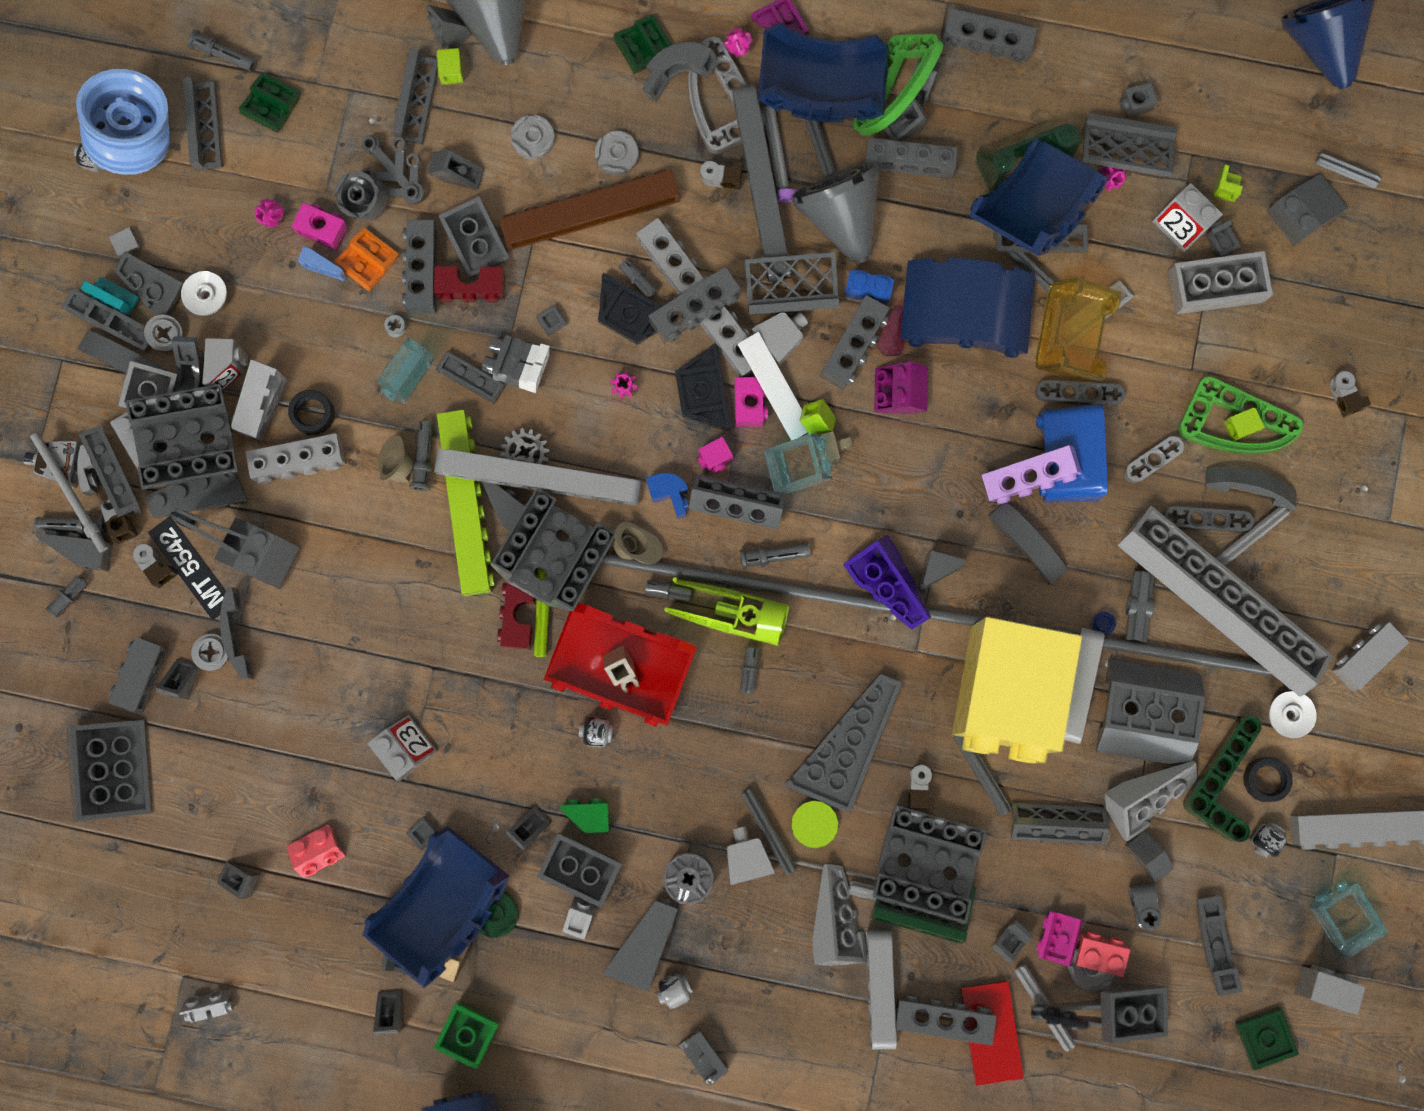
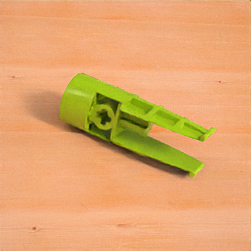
[664,577,789,646]

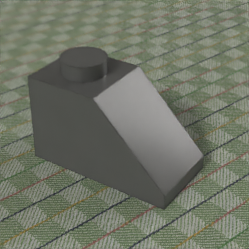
[427,150,484,190]

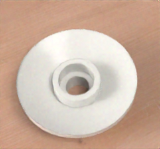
[181,271,227,316]
[1269,691,1317,738]

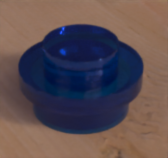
[1092,612,1116,635]

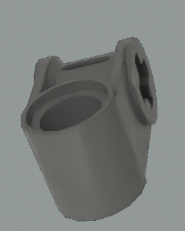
[1128,882,1161,930]

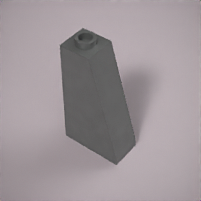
[603,897,678,991]

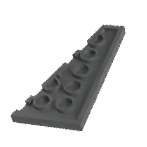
[785,674,902,813]

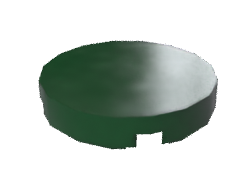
[479,892,519,938]

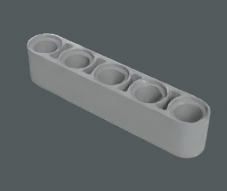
[1064,627,1104,744]
[866,930,896,1050]

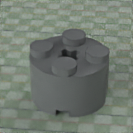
[335,171,389,221]

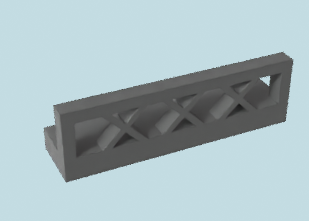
[393,48,438,145]
[183,77,223,171]
[993,225,1088,253]
[79,425,142,517]
[1010,803,1110,845]

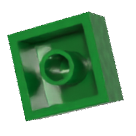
[433,1000,501,1070]

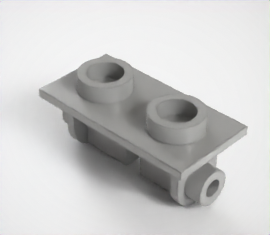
[180,989,234,1023]

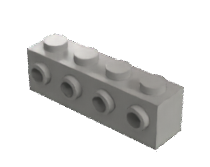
[246,433,346,484]

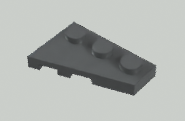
[114,251,184,316]

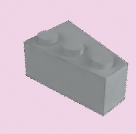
[230,360,288,442]

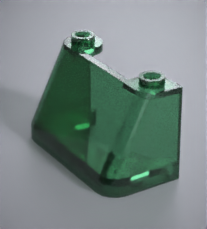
[976,121,1082,192]

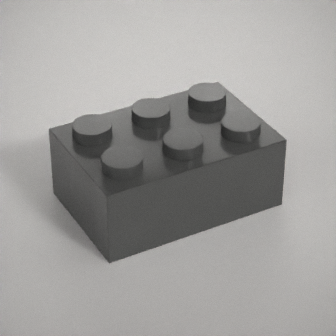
[537,833,623,908]

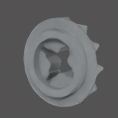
[144,315,182,351]
[191,634,228,671]

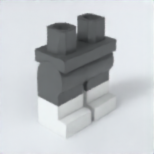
[482,335,550,393]

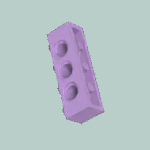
[982,445,1082,505]

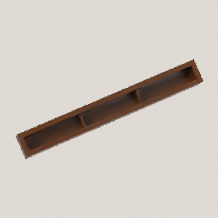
[499,169,680,251]

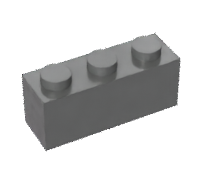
[108,637,168,713]

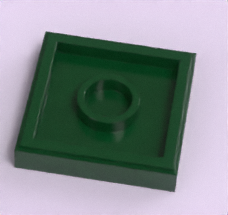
[1235,1007,1299,1071]

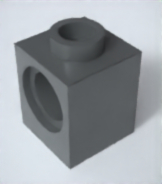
[1119,82,1158,118]

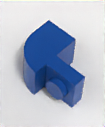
[646,473,689,519]

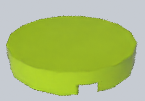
[791,801,838,848]

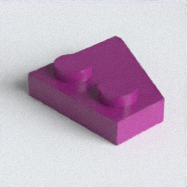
[751,0,809,36]

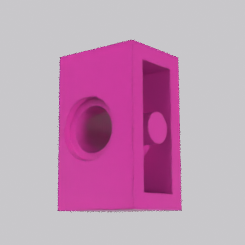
[291,203,348,251]
[734,377,768,427]

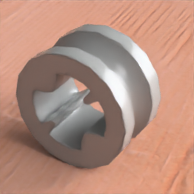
[384,315,406,338]

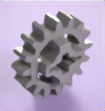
[499,428,550,465]

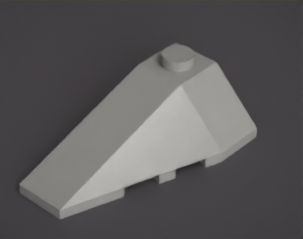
[1105,761,1197,842]
[812,864,867,966]

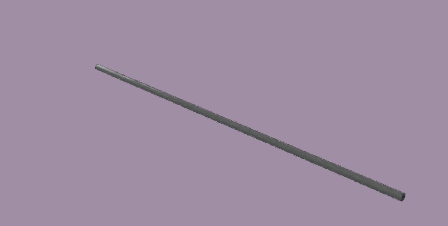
[600,553,1270,676]

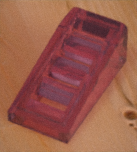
[877,305,903,356]

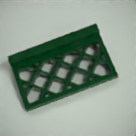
[870,866,976,944]

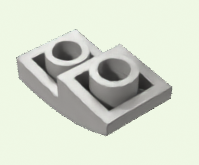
[77,445,98,496]

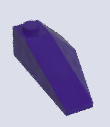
[843,535,931,629]

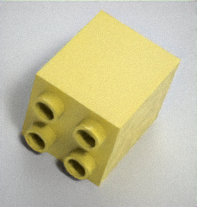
[952,617,1082,764]

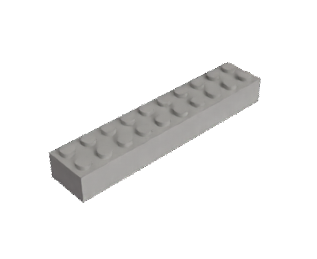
[1117,506,1333,697]

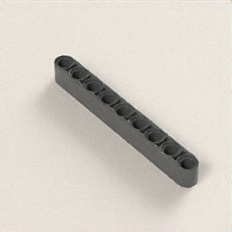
[732,85,791,282]

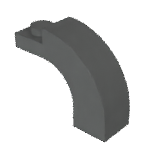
[642,42,718,102]
[171,336,205,392]

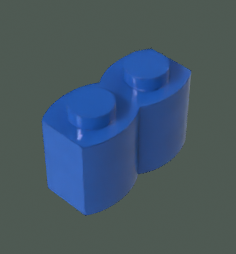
[845,270,894,304]

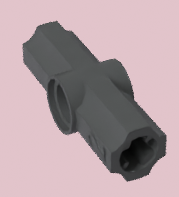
[1125,571,1154,643]

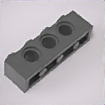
[942,8,1037,62]
[864,138,957,179]
[402,220,437,314]
[648,267,741,344]
[820,295,890,390]
[689,474,786,530]
[896,994,996,1046]

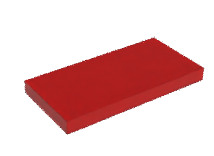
[960,981,1024,1086]

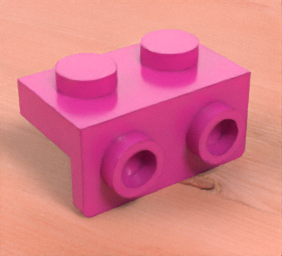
[1037,911,1083,967]

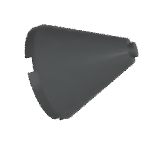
[446,0,527,66]
[791,163,879,264]

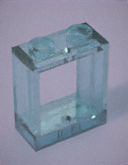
[377,337,434,405]
[764,434,833,495]
[1310,880,1389,958]

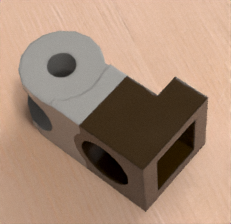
[700,161,743,190]
[1329,371,1371,418]
[100,499,138,544]
[133,544,178,588]
[908,765,934,810]

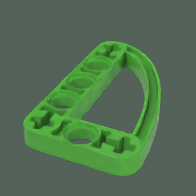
[853,34,943,136]
[1178,377,1303,454]

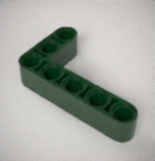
[1183,716,1262,842]

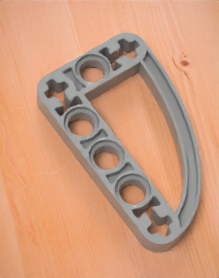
[689,37,765,154]

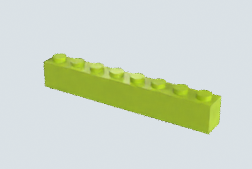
[437,410,495,596]

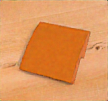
[334,227,399,291]

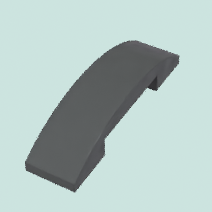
[77,330,167,374]
[1205,466,1296,511]
[988,503,1068,585]
[220,587,254,680]
[1196,895,1243,996]

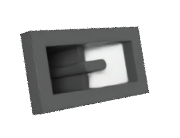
[884,99,927,141]
[156,659,199,700]
[506,806,551,850]
[1125,831,1173,883]
[217,861,260,899]
[373,991,404,1035]

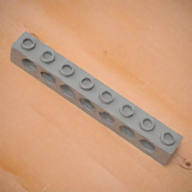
[636,218,753,378]

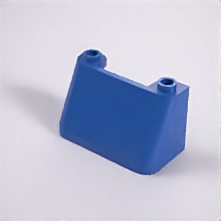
[1036,405,1108,502]

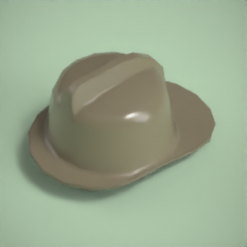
[378,435,414,483]
[612,522,663,564]

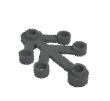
[362,135,424,205]

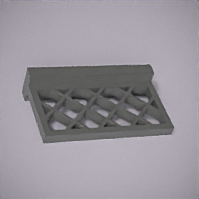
[1082,113,1177,177]
[744,252,840,315]

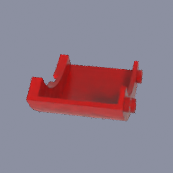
[543,602,697,727]

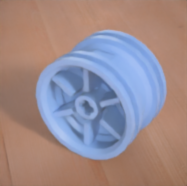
[76,69,170,175]

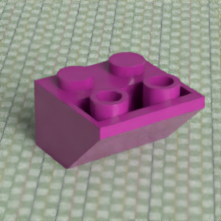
[874,361,928,414]

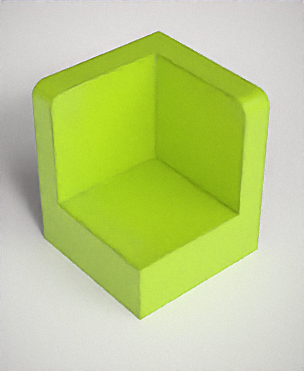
[437,48,464,85]
[1212,164,1243,202]
[799,399,836,437]
[1224,408,1265,442]

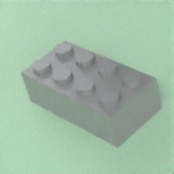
[1168,251,1273,315]

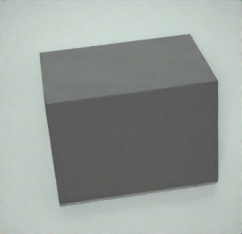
[918,551,966,591]

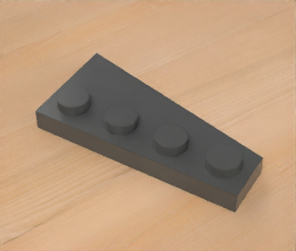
[145,472,249,518]

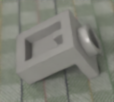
[562,897,596,939]

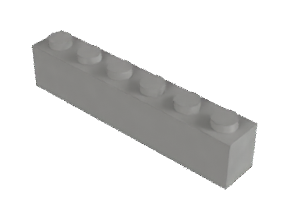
[1290,810,1424,849]

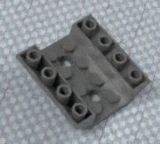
[125,384,238,490]
[491,487,615,612]
[1096,659,1205,765]
[873,805,987,924]

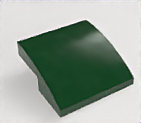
[613,14,672,74]
[238,72,301,133]

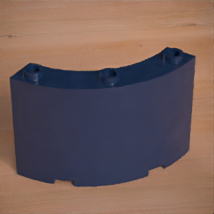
[758,22,888,123]
[969,138,1110,256]
[900,258,1035,358]
[363,826,510,988]

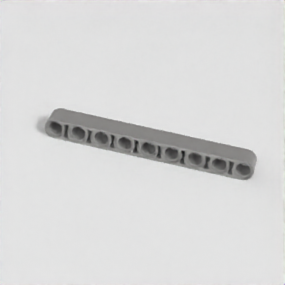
[434,449,641,505]

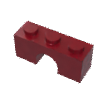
[434,266,505,303]
[497,582,535,650]

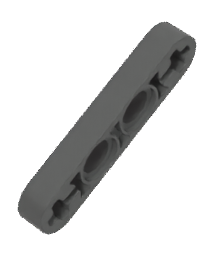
[1035,380,1125,406]
[1162,506,1254,533]

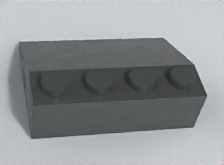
[66,720,151,822]

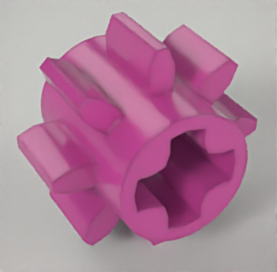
[724,28,753,56]
[1099,166,1126,191]
[255,198,284,228]
[610,370,638,400]

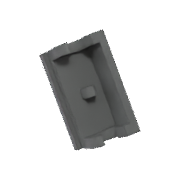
[679,1029,729,1085]

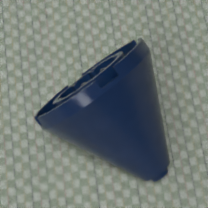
[1280,0,1375,89]

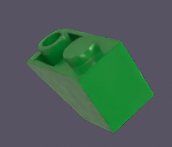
[560,799,610,833]

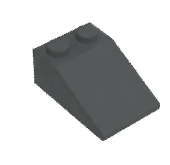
[1267,173,1348,246]
[438,194,509,277]

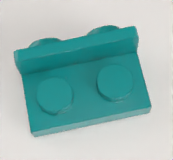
[80,277,139,317]

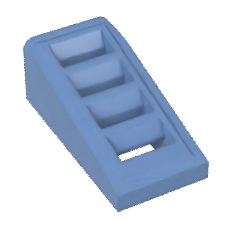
[298,245,347,281]

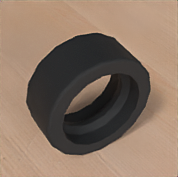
[288,390,335,435]
[1243,758,1293,802]

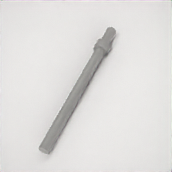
[30,432,108,553]

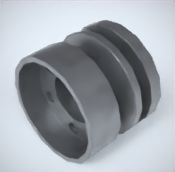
[663,852,714,905]

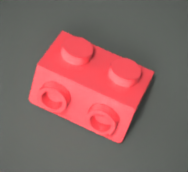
[286,824,345,878]
[1075,931,1130,977]

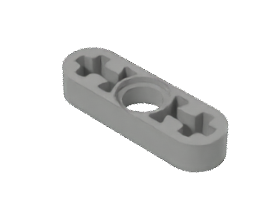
[1124,436,1184,484]

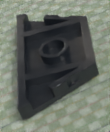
[598,273,678,345]
[675,344,731,431]

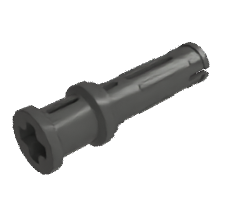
[188,29,256,72]
[409,421,434,491]
[34,515,108,536]
[739,542,810,570]

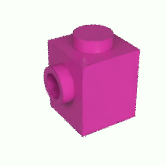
[696,436,733,473]

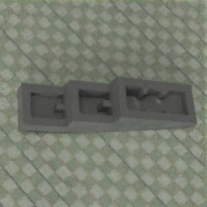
[61,288,148,352]

